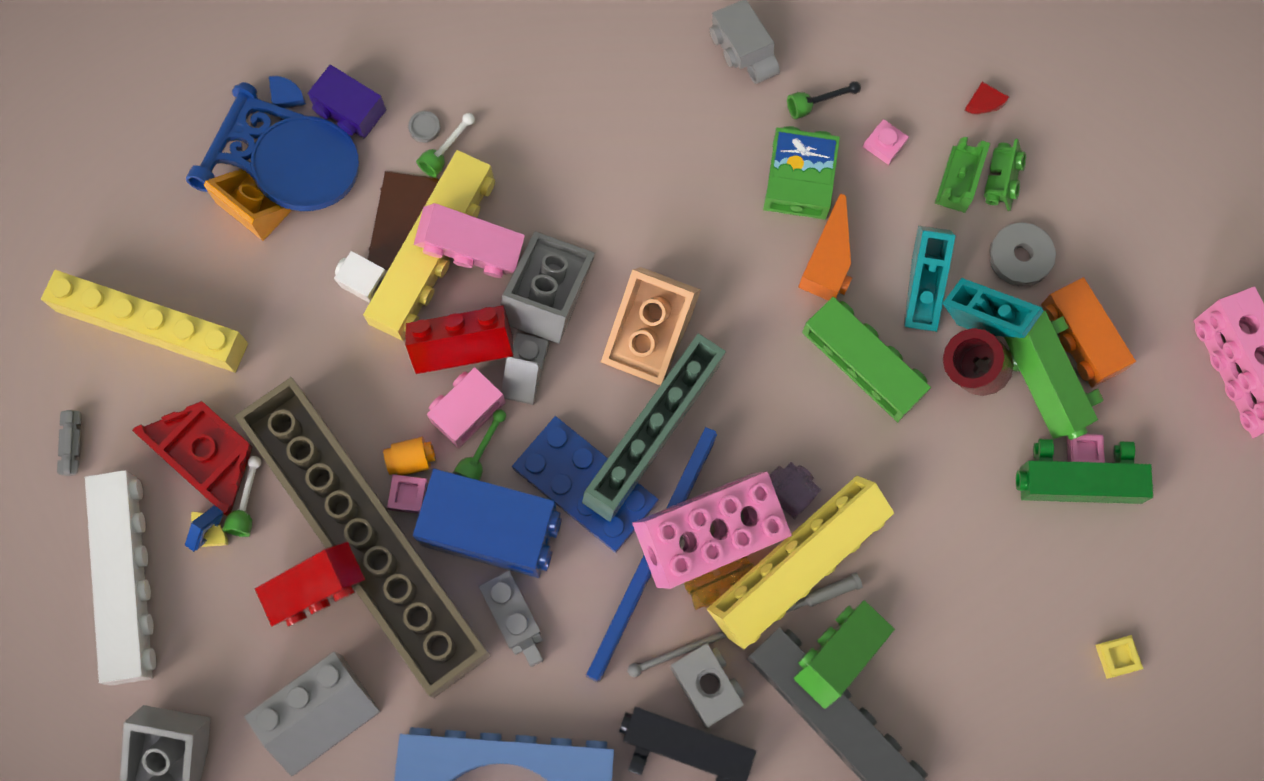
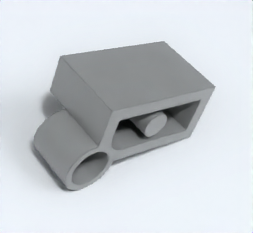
[710,0,780,84]

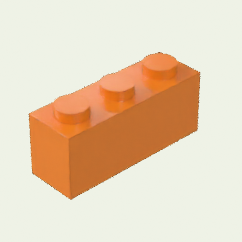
[1041,277,1136,388]

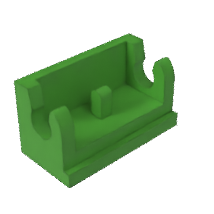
[935,137,990,213]

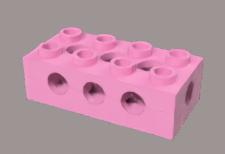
[1193,286,1264,438]
[632,471,792,589]

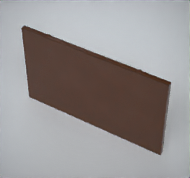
[367,171,440,270]

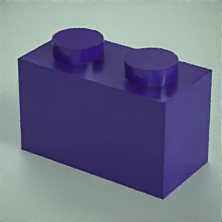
[307,64,386,139]

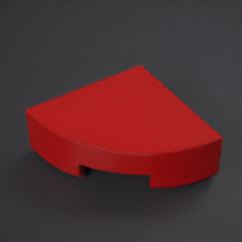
[965,82,1009,114]

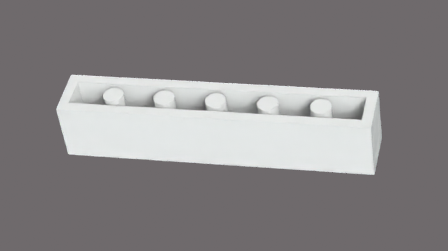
[85,470,156,686]

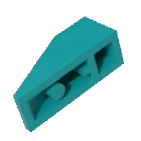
[904,225,956,332]
[943,278,1044,338]

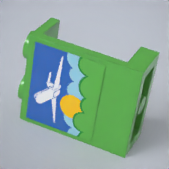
[763,126,840,220]

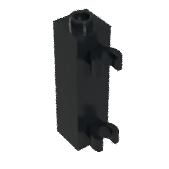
[619,707,756,781]

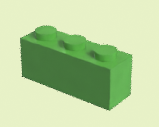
[793,600,895,709]

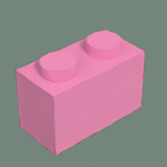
[427,367,506,449]

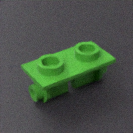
[984,139,1026,211]

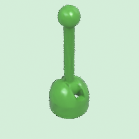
[453,409,506,480]

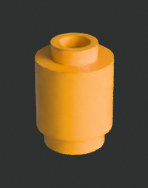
[383,436,436,476]

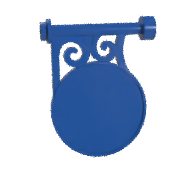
[186,82,359,211]

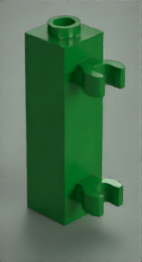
[1015,439,1154,504]

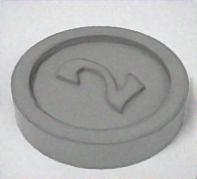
[408,111,440,143]

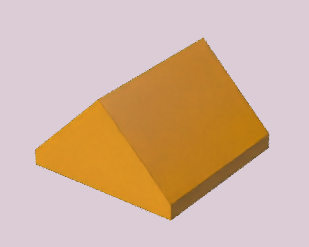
[204,169,292,241]

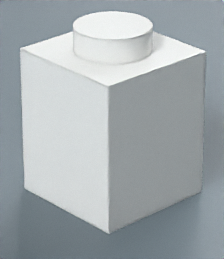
[334,251,387,303]

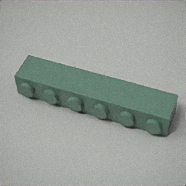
[582,333,726,522]

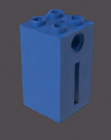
[413,468,562,578]

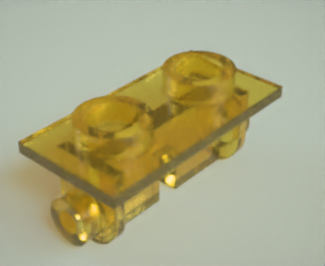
[683,556,754,610]

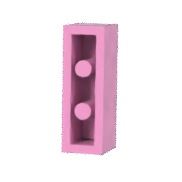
[413,203,525,278]

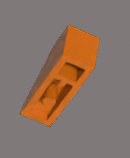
[798,193,852,301]

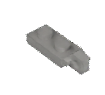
[479,571,543,667]

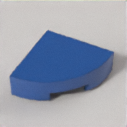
[269,76,306,108]
[185,505,224,552]

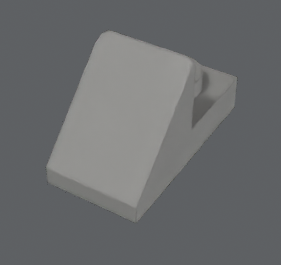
[502,333,549,405]

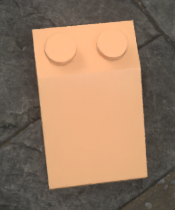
[601,267,701,385]

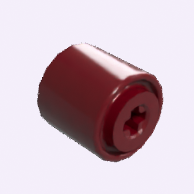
[943,328,1014,396]

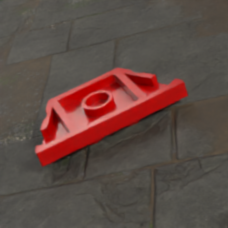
[132,401,253,516]

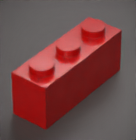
[405,305,513,374]
[254,541,365,627]

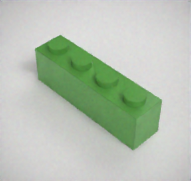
[802,297,931,423]

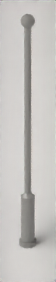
[628,572,863,677]

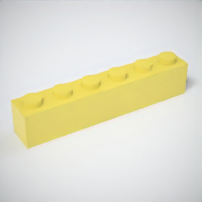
[363,150,495,341]
[41,270,248,373]
[707,476,894,649]

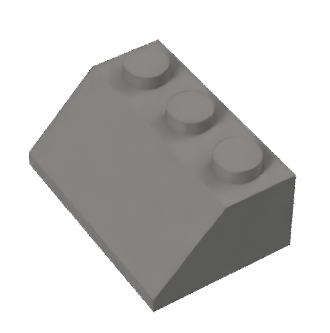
[244,652,380,776]

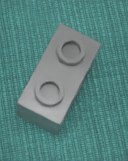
[670,643,745,728]

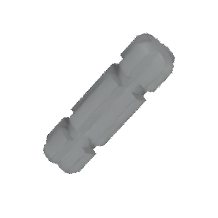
[57,410,81,476]

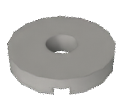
[989,222,1056,286]

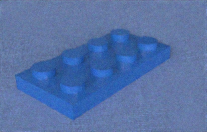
[512,416,659,553]

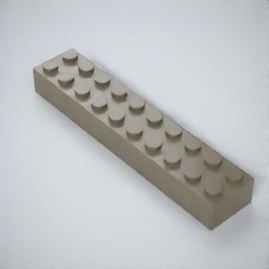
[234,377,491,698]

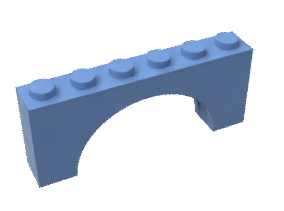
[394,727,614,781]

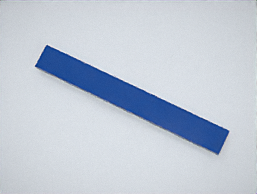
[586,427,717,683]

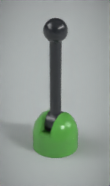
[787,81,861,119]

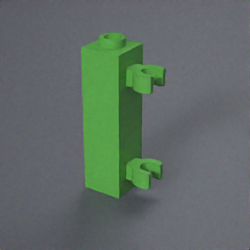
[1004,311,1104,440]

